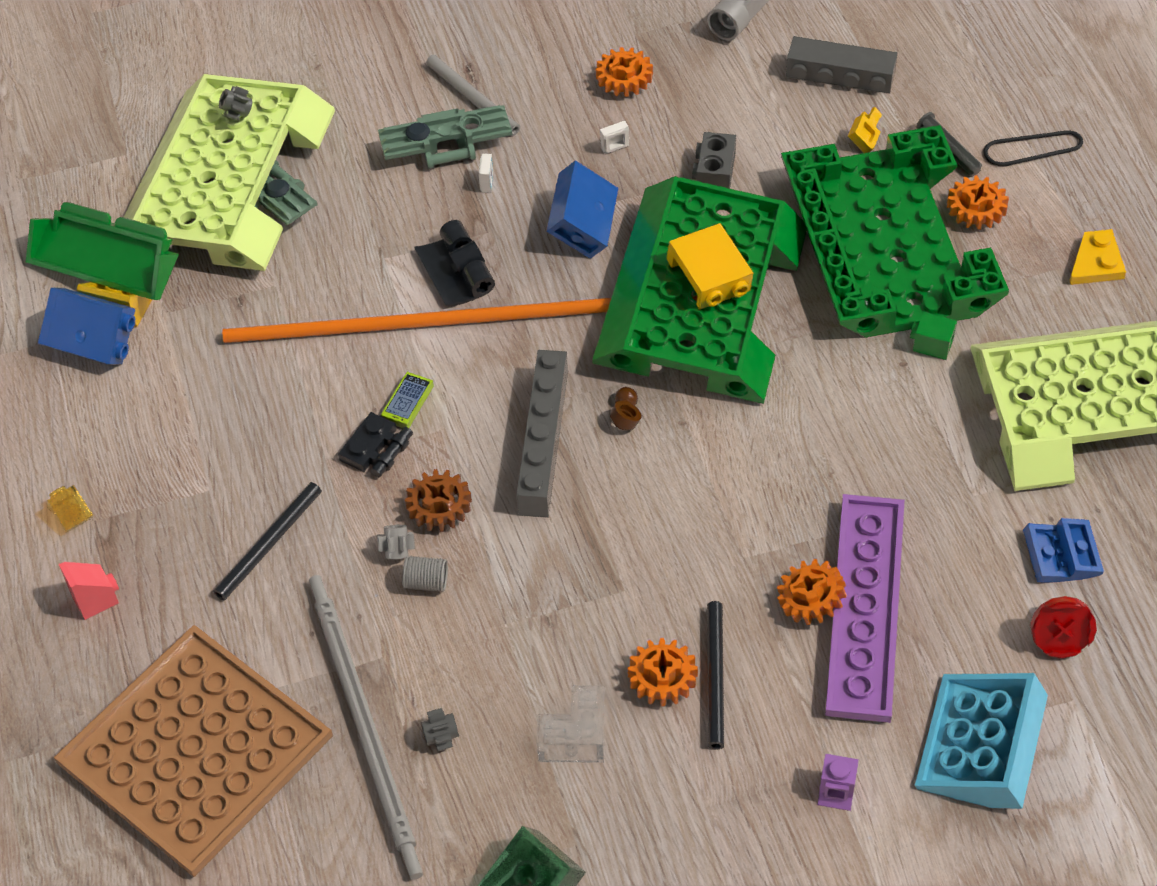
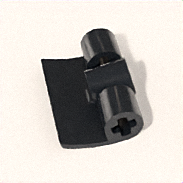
[414,220,495,307]

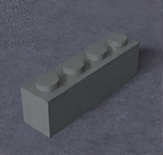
[786,36,898,94]

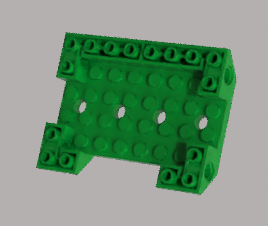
[781,125,1009,338]
[592,176,807,404]

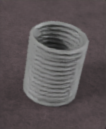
[402,555,448,592]

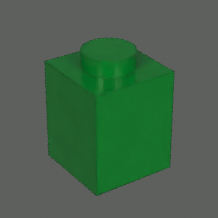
[910,312,957,360]

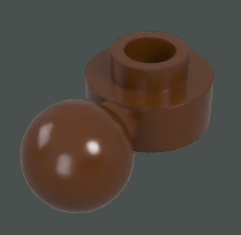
[610,387,642,430]

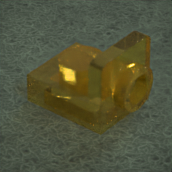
[47,485,93,533]

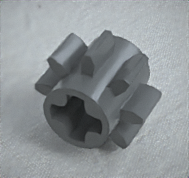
[219,86,252,121]
[421,708,459,751]

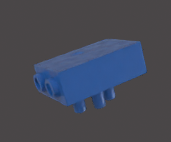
[546,160,619,259]
[38,288,135,364]

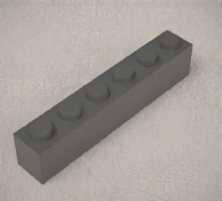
[517,350,568,518]

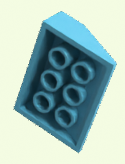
[915,673,1048,809]

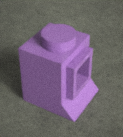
[818,754,859,811]

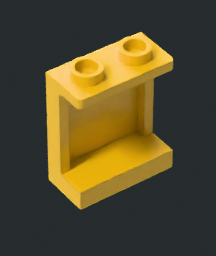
[667,223,754,309]

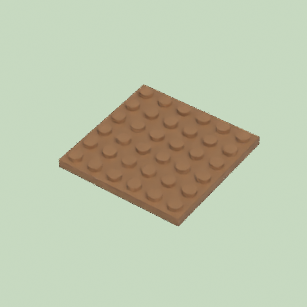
[54,625,333,877]

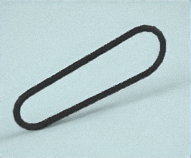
[984,130,1083,166]

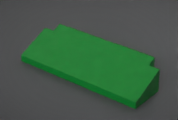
[25,202,179,300]

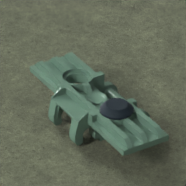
[378,105,512,169]
[254,160,318,225]

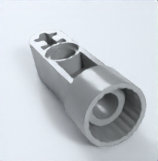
[707,0,769,41]

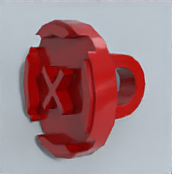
[1030,596,1097,658]

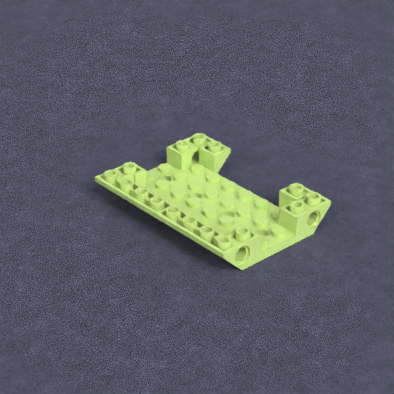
[124,74,335,271]
[970,321,1157,491]

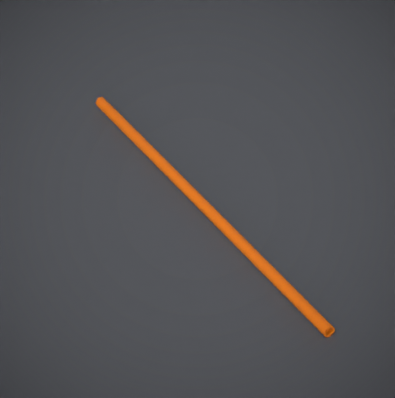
[222,295,698,343]

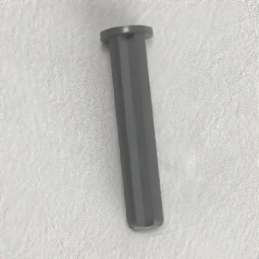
[916,112,982,176]

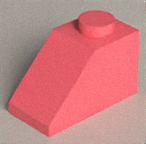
[59,562,119,620]

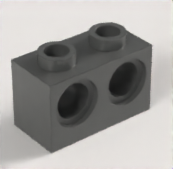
[692,132,736,189]

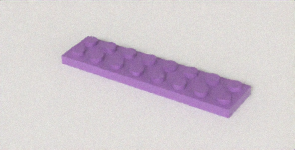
[825,494,905,723]

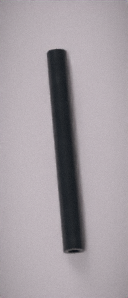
[213,482,322,601]
[707,601,724,750]

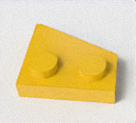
[1070,229,1126,285]

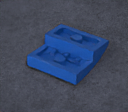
[1023,518,1104,583]

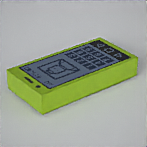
[381,372,434,428]

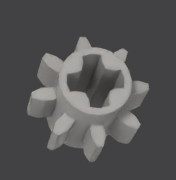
[377,524,415,559]

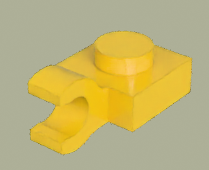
[848,107,882,153]

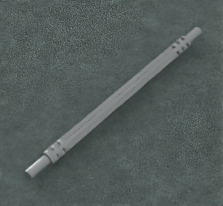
[309,575,423,880]

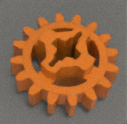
[596,47,653,97]
[947,175,1009,230]
[777,559,847,625]
[628,638,698,706]

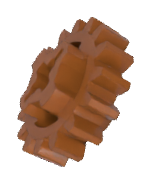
[405,469,472,532]

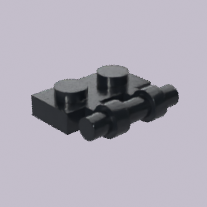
[338,412,413,478]

